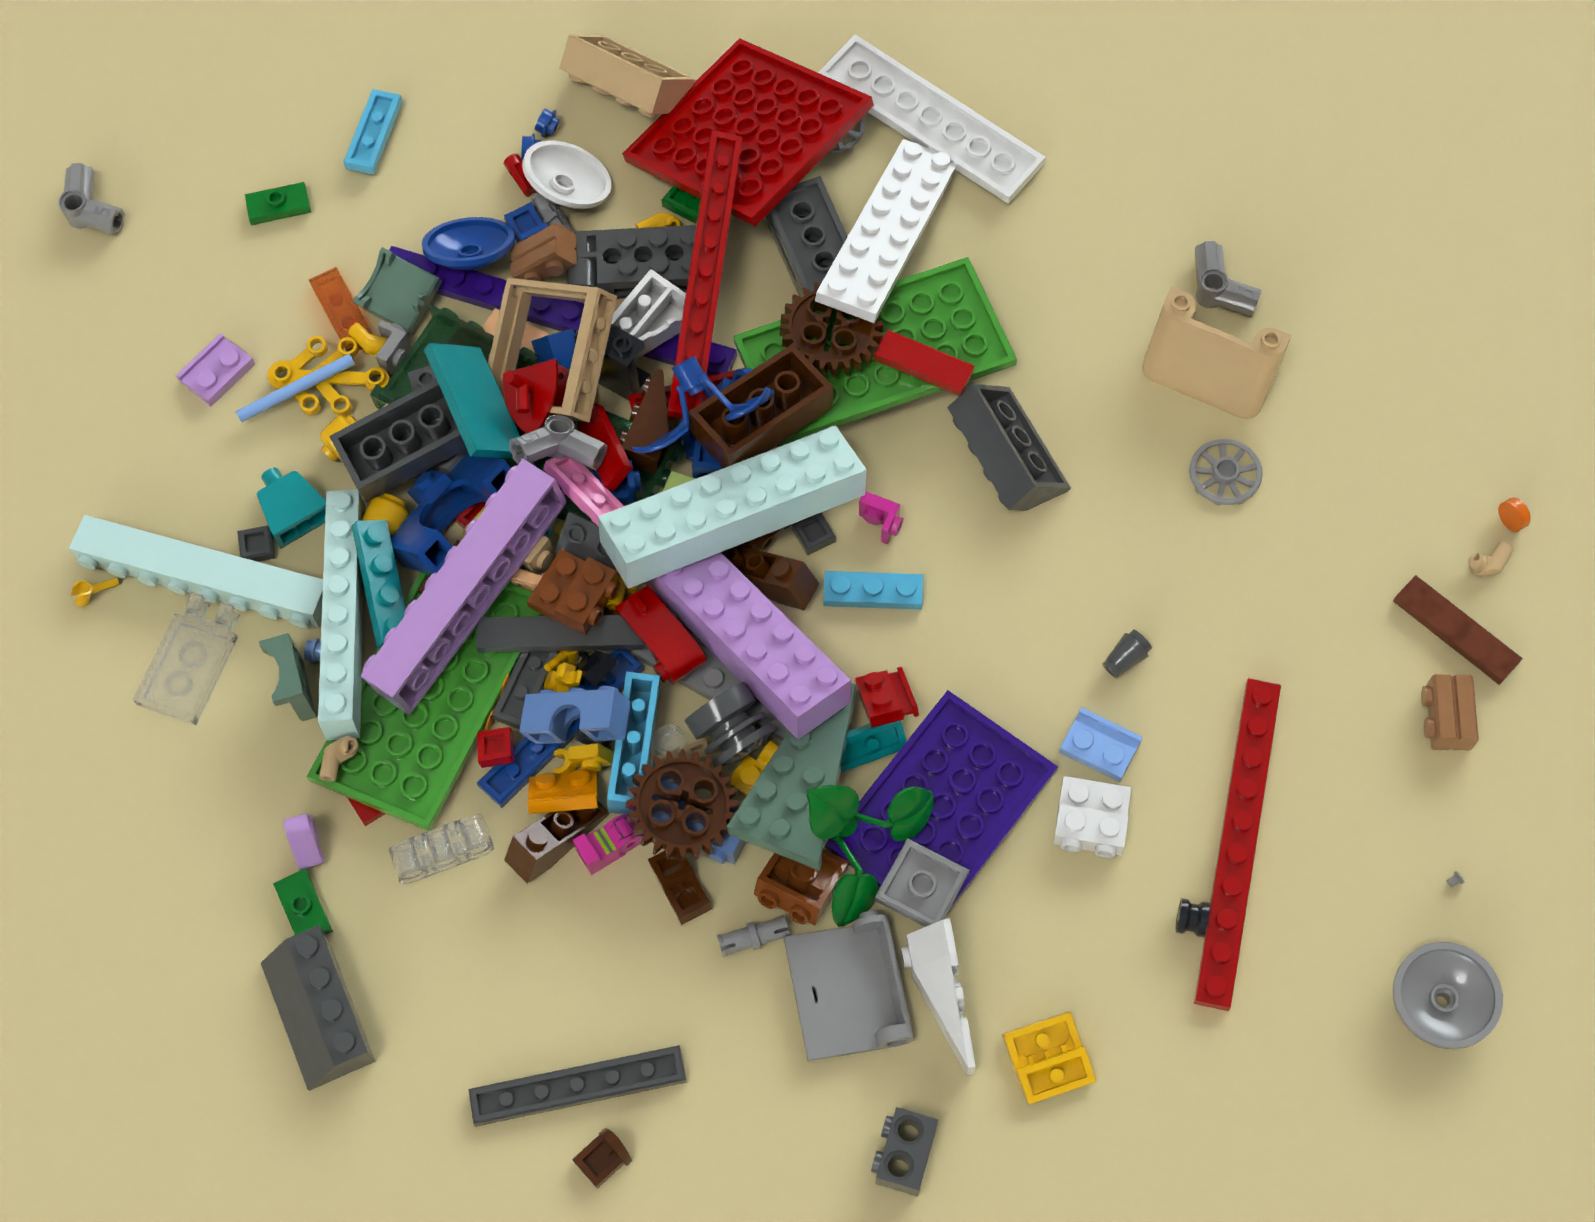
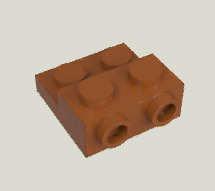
[527,549,620,636]
[753,849,849,926]

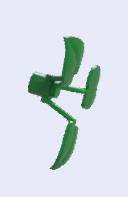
[806,785,933,927]

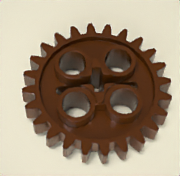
[780,282,883,378]
[625,749,739,862]

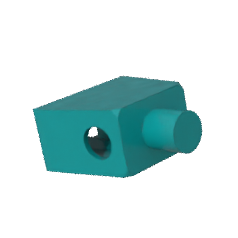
[256,467,326,549]

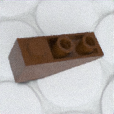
[619,368,669,475]
[722,545,820,610]
[504,800,609,883]

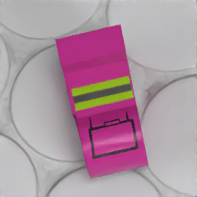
[572,814,643,875]

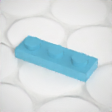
[344,89,403,175]
[823,571,923,610]

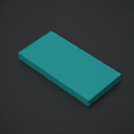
[424,343,520,458]

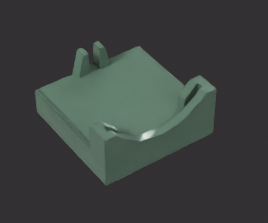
[352,247,442,335]
[259,633,317,721]

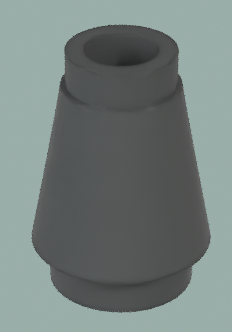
[1102,629,1152,678]

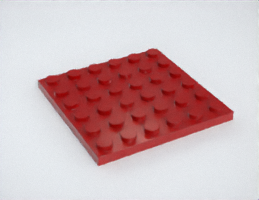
[622,38,874,227]

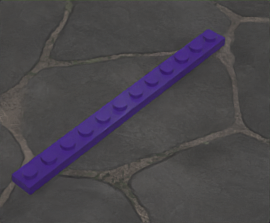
[389,246,737,376]

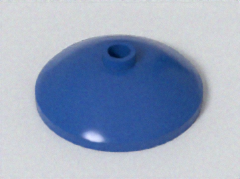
[422,217,515,271]

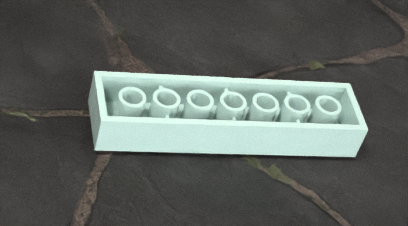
[598,425,867,589]

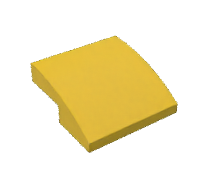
[1002,1011,1096,1105]

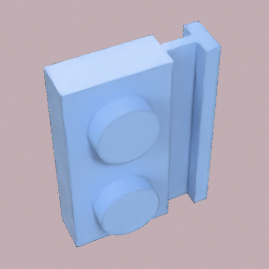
[1059,707,1142,782]

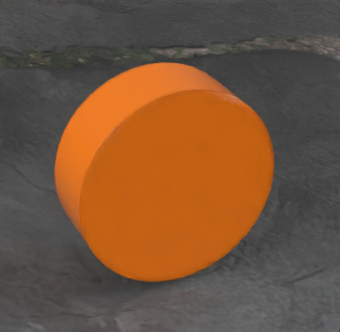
[1498,497,1531,532]

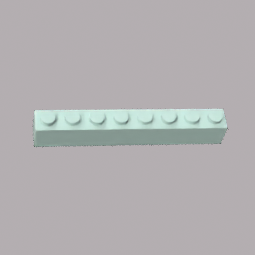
[318,489,366,741]
[69,515,323,628]

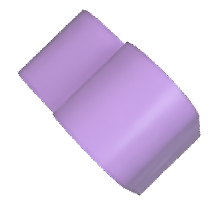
[283,813,324,870]

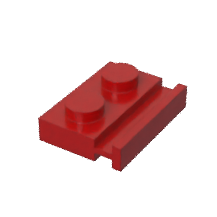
[855,667,919,728]

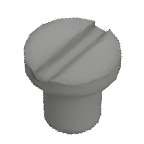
[1447,871,1464,888]

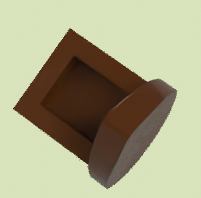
[572,1128,632,1189]

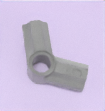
[59,163,125,235]
[1194,241,1261,317]
[509,415,608,470]

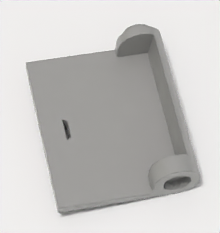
[784,910,914,1062]

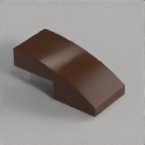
[648,850,712,925]

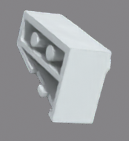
[611,269,685,359]

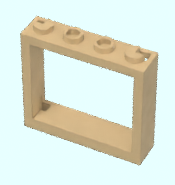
[488,278,617,423]

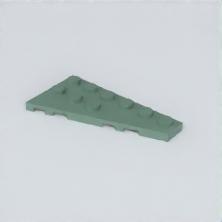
[727,683,857,871]

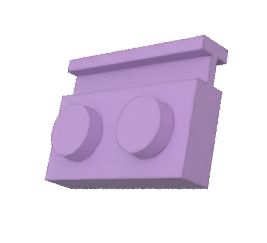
[176,333,255,407]

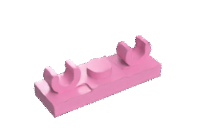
[543,457,624,527]

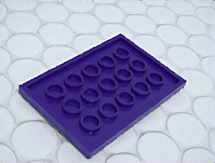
[825,690,1058,915]

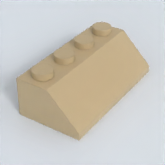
[559,34,695,117]

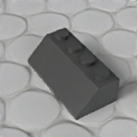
[947,383,1071,511]
[261,925,376,1091]

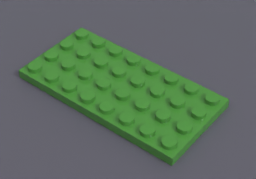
[733,257,1017,447]
[306,572,544,832]

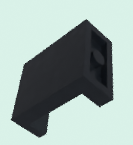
[574,324,651,401]

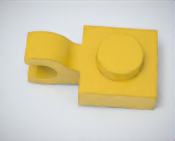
[544,662,583,692]
[729,741,779,798]
[553,743,614,775]

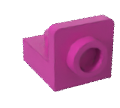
[859,491,903,544]

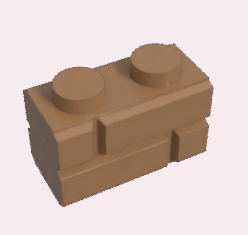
[510,223,577,281]
[1421,674,1479,751]

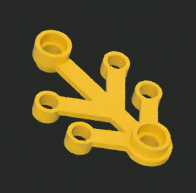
[267,336,391,416]

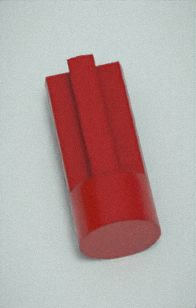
[503,154,537,197]

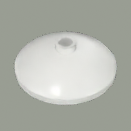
[522,141,611,209]

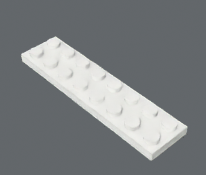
[818,35,1046,204]
[815,139,956,323]

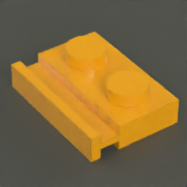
[527,770,599,814]

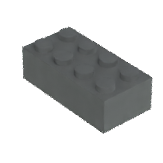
[329,379,467,502]

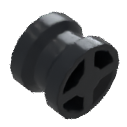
[1175,898,1210,938]

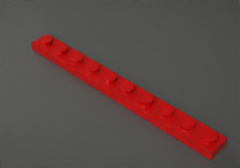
[666,130,742,419]
[1194,678,1281,1011]

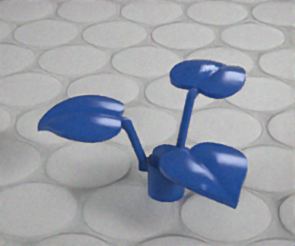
[631,356,775,453]

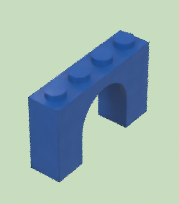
[390,453,511,575]

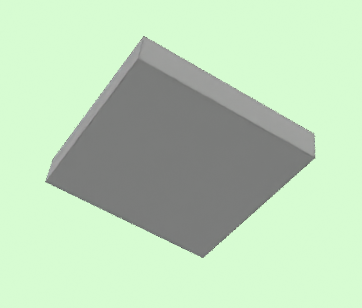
[875,838,970,927]

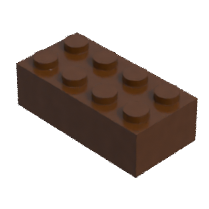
[689,344,833,468]

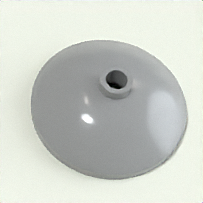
[1393,942,1503,1049]

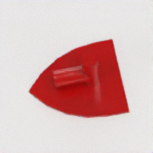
[503,358,558,433]

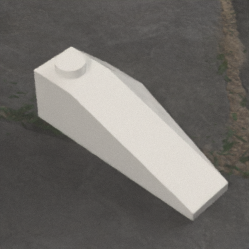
[901,918,976,1075]

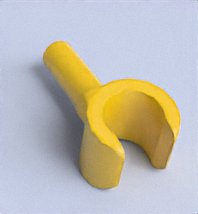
[71,577,119,607]
[544,651,579,671]

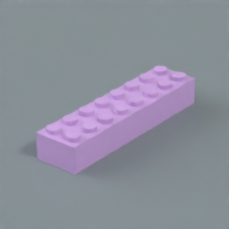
[360,459,567,716]
[644,552,851,740]

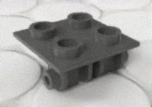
[551,511,619,575]

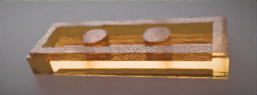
[309,267,373,351]

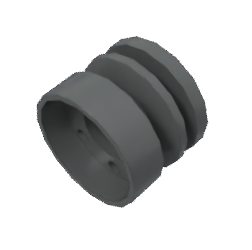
[684,682,776,767]

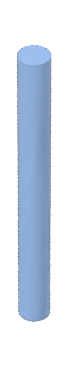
[236,353,355,422]

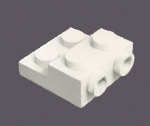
[1053,776,1131,858]

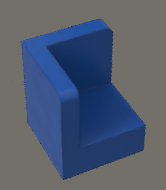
[531,328,576,369]

